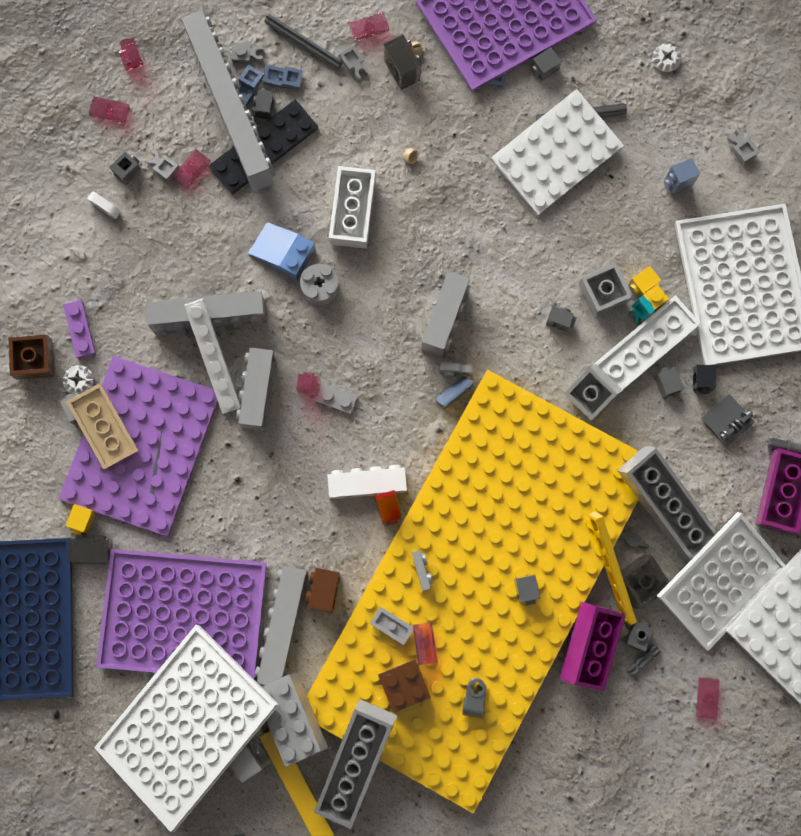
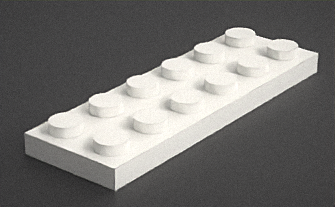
[593,295,701,390]

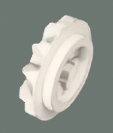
[652,43,681,72]
[62,365,94,394]

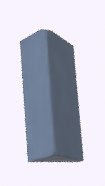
[436,376,474,410]

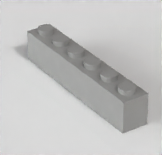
[254,566,307,685]

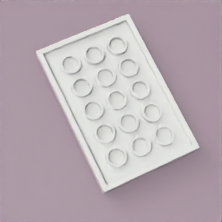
[490,89,624,216]
[657,512,786,651]

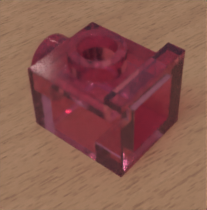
[119,38,143,71]
[296,372,319,396]

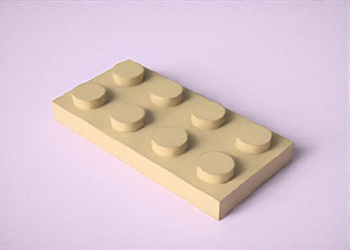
[66,383,139,470]

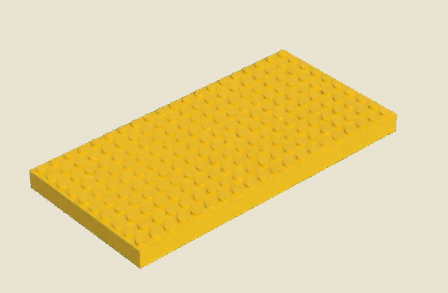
[307,369,639,814]

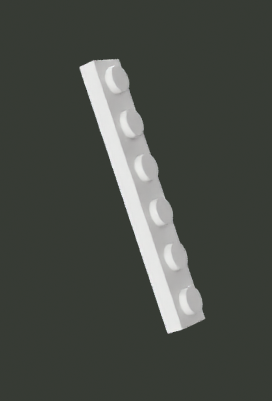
[184,299,241,414]

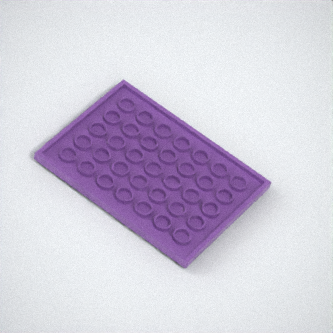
[416,0,597,92]
[58,356,218,537]
[96,549,267,680]

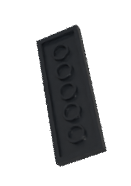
[208,99,319,195]

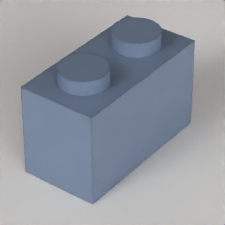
[664,158,700,195]

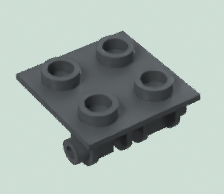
[701,394,755,447]

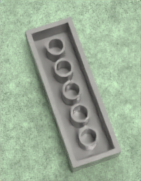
[146,291,267,336]
[617,446,718,562]
[314,699,398,829]

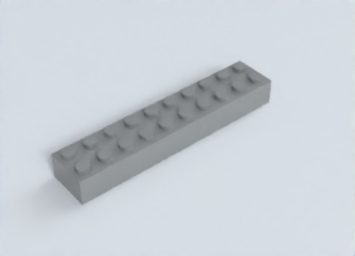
[181,10,275,192]

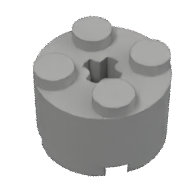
[300,264,339,306]

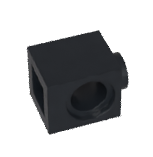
[693,364,716,394]

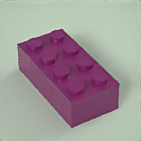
[755,448,801,536]
[560,601,626,691]

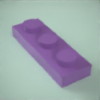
[63,299,96,359]

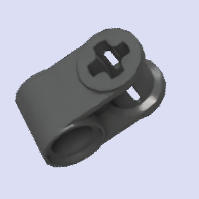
[462,678,486,718]

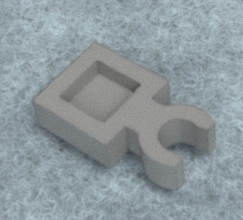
[231,42,264,64]
[338,45,369,80]
[727,129,759,164]
[145,150,180,182]
[439,362,473,377]

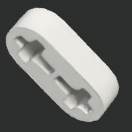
[87,191,121,219]

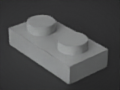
[315,384,358,415]
[412,550,433,592]
[370,607,414,645]

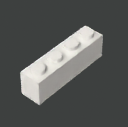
[327,465,407,500]

